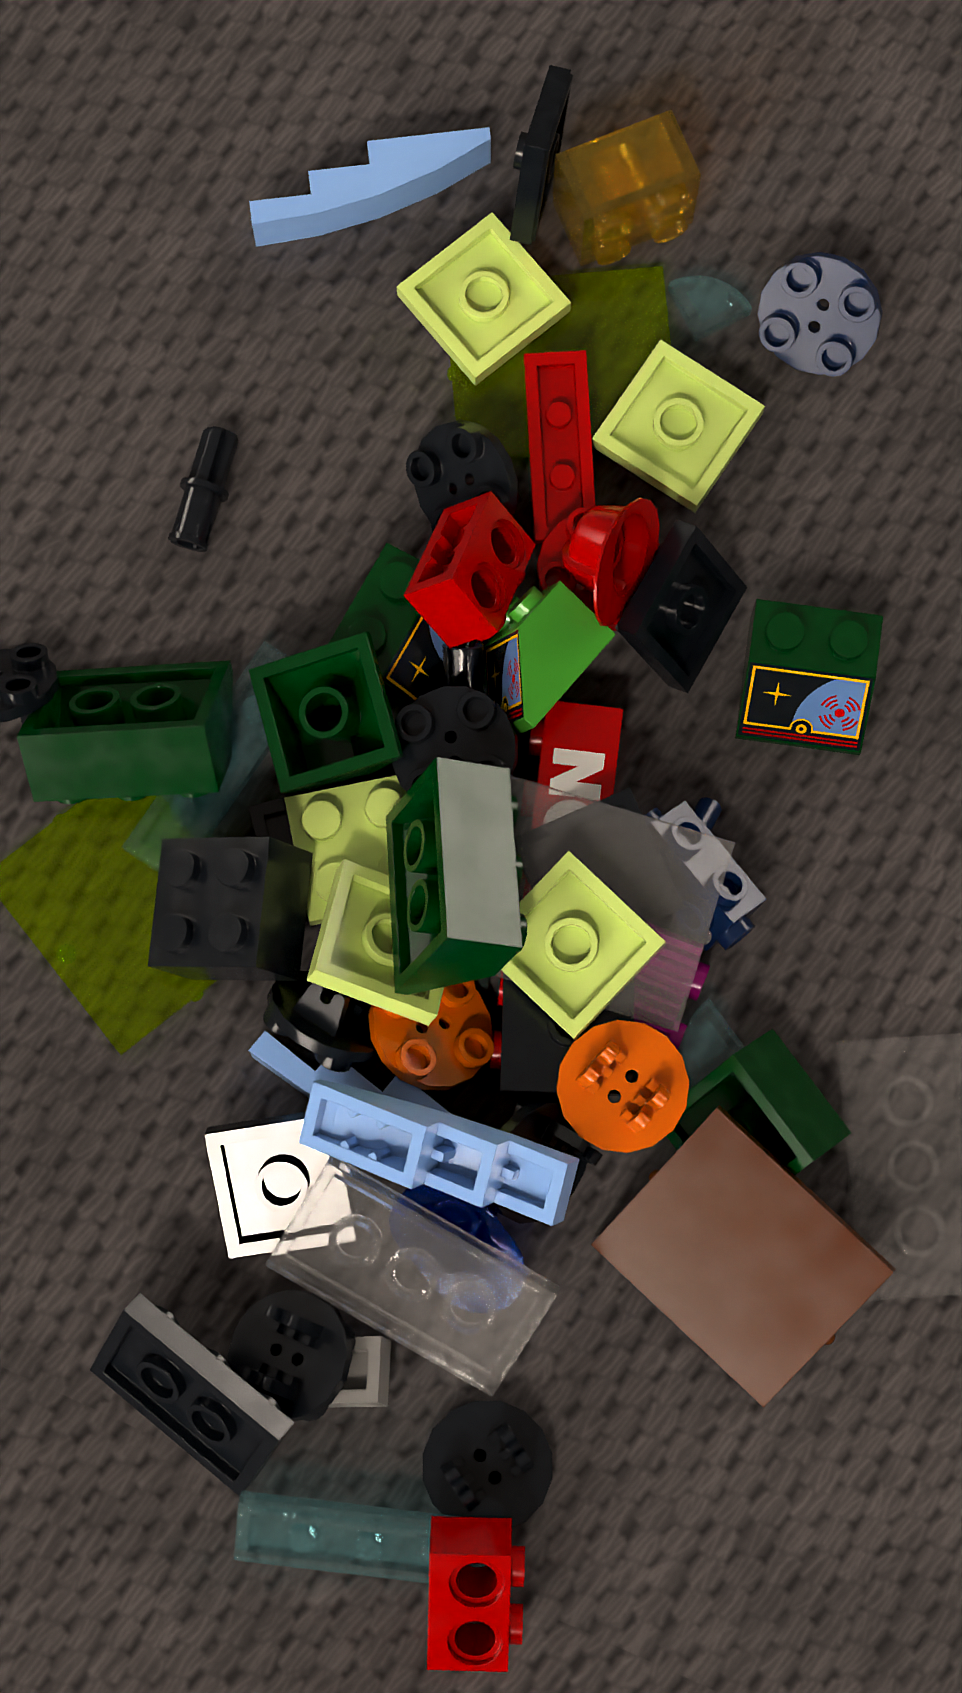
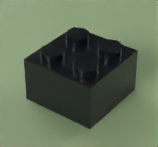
[148,837,313,981]

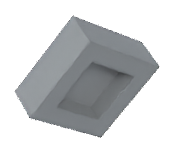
[328,1336,391,1408]

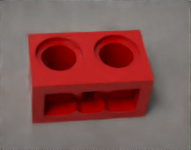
[403,491,536,648]
[427,1516,525,1672]

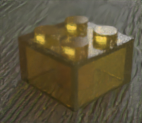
[552,109,701,266]

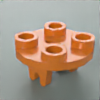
[368,980,494,1090]
[556,1020,689,1153]

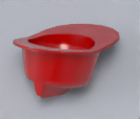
[562,498,660,626]

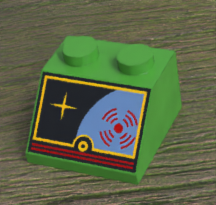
[484,581,616,735]

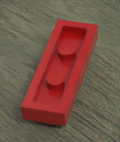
[523,350,596,544]

